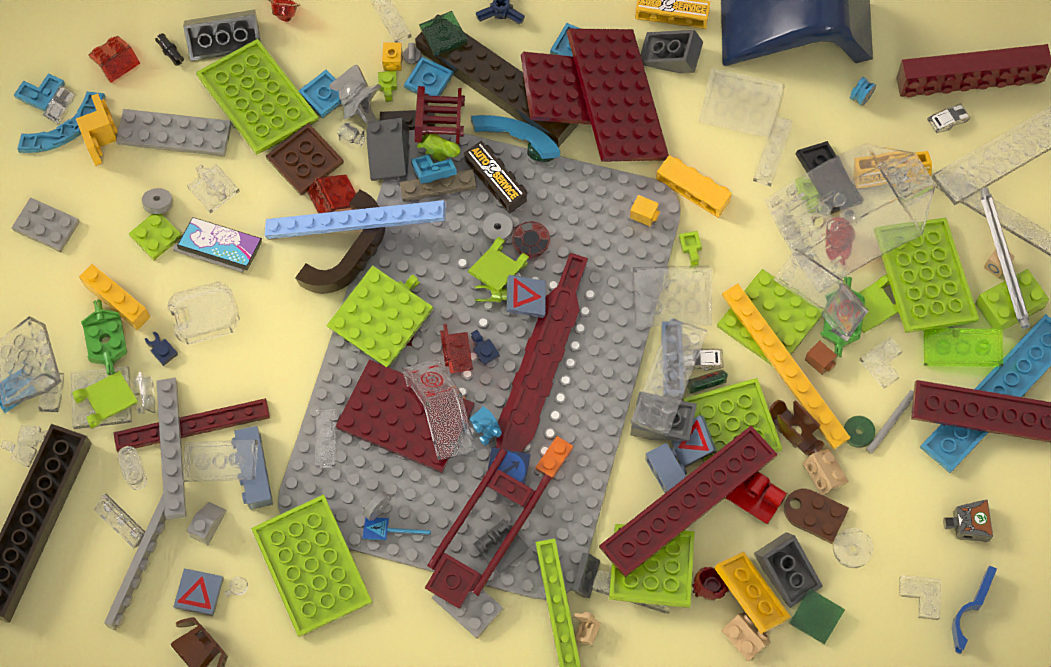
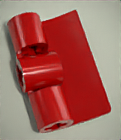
[726,472,787,524]

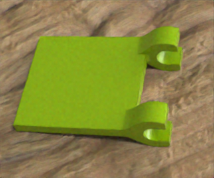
[468,237,529,293]
[858,274,899,333]
[72,371,138,429]

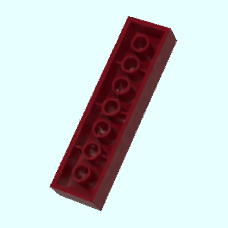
[896,44,1051,97]

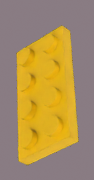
[714,552,791,634]

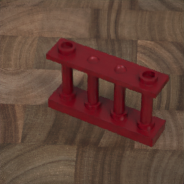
[414,86,465,144]

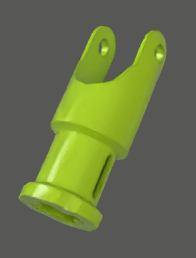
[474,285,507,302]

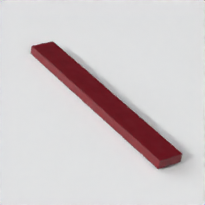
[113,398,270,452]

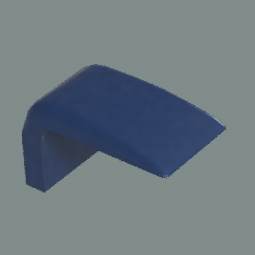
[721,0,873,66]

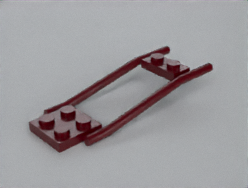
[425,449,552,609]

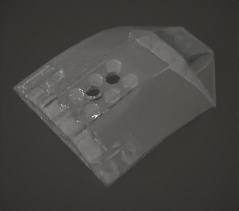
[764,144,936,293]

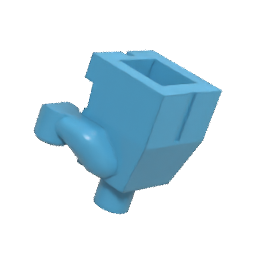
[470,406,502,446]

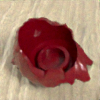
[692,567,729,600]

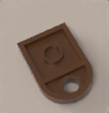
[784,489,849,544]

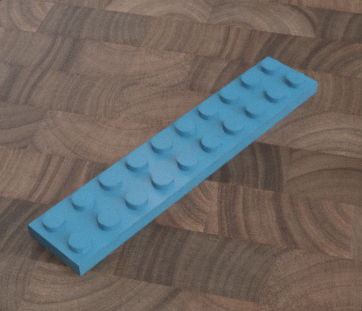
[920,314,1051,473]

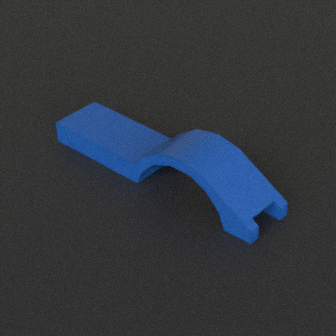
[952,565,997,654]

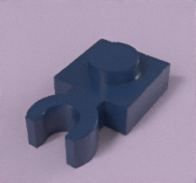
[145,332,178,366]

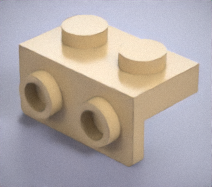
[803,448,849,496]
[722,612,771,661]

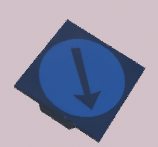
[487,447,531,484]

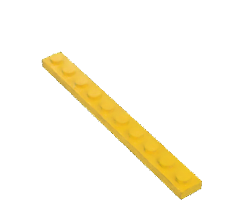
[722,283,851,450]

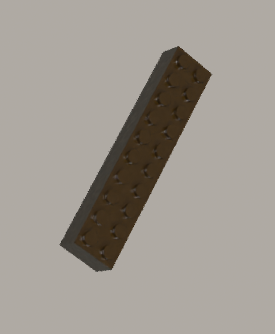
[415,14,579,148]
[0,424,92,623]

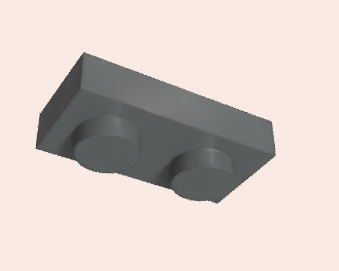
[572,553,600,598]

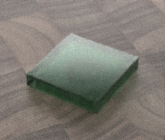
[419,11,468,56]
[789,589,845,645]

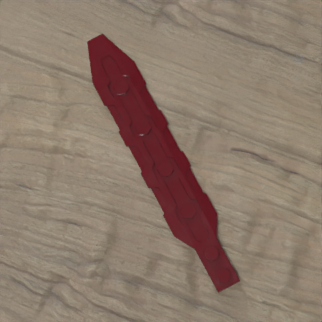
[496,253,588,453]

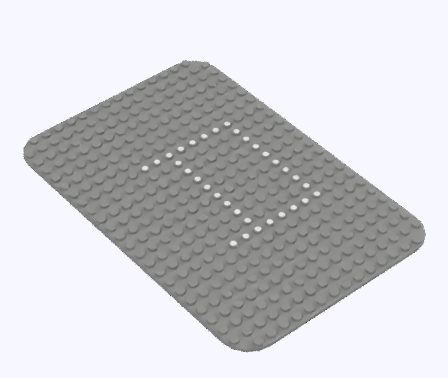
[278,130,680,600]

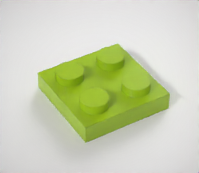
[129,214,182,261]

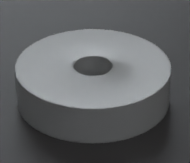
[142,188,173,214]
[483,213,513,243]
[363,491,391,521]

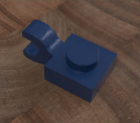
[471,330,500,366]

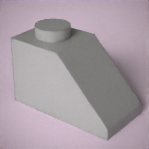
[187,502,227,545]

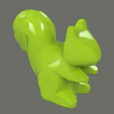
[417,134,461,162]

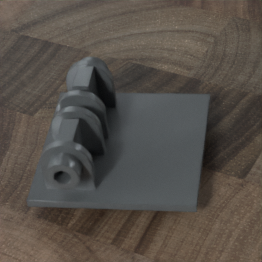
[473,519,530,573]

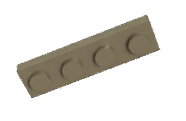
[400,169,476,202]

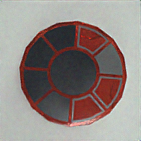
[512,221,550,258]

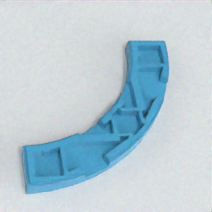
[17,91,106,153]
[471,115,560,159]

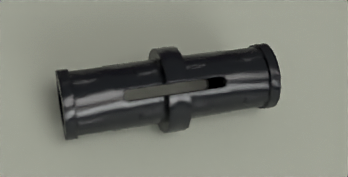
[155,33,184,66]

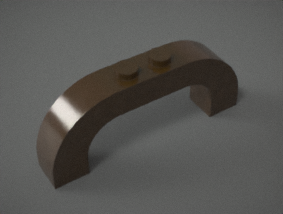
[295,189,385,294]

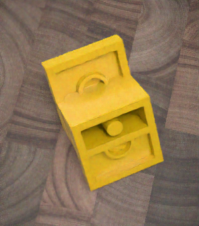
[76,93,118,166]

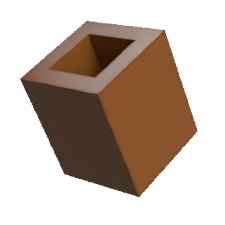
[805,340,837,375]

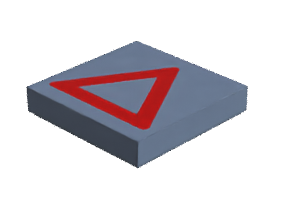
[507,275,546,318]
[672,415,717,467]
[173,568,224,616]

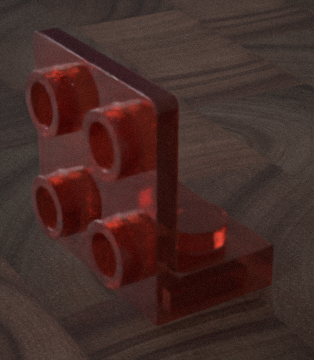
[88,36,140,83]
[307,174,356,214]
[440,323,473,373]

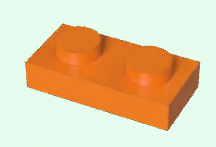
[535,436,573,480]

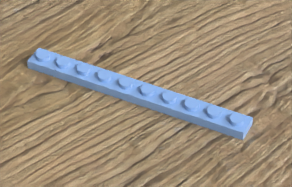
[264,200,446,239]

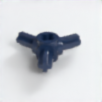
[476,0,525,24]

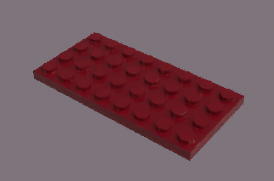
[566,28,669,162]

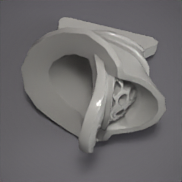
[329,65,382,123]

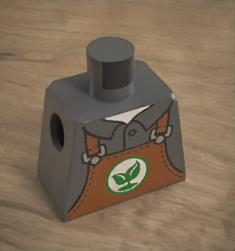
[943,500,993,542]

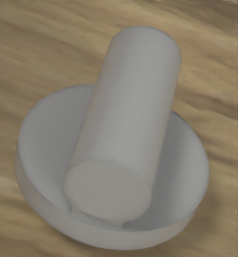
[403,43,421,64]

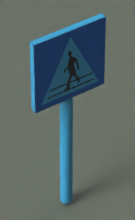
[363,517,431,541]

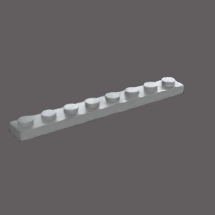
[156,378,186,520]
[104,494,166,631]

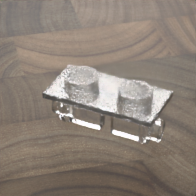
[133,372,155,414]

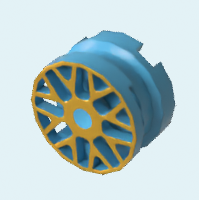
[849,77,877,106]

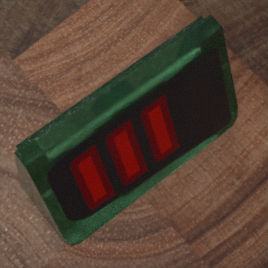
[686,370,728,394]

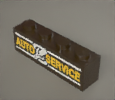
[464,140,527,214]

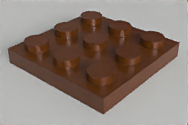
[266,123,344,196]

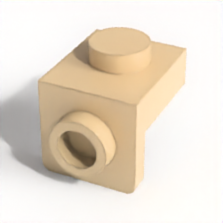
[574,612,601,646]

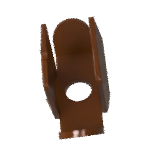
[769,400,824,455]
[171,617,228,667]

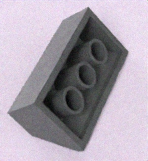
[183,9,261,61]

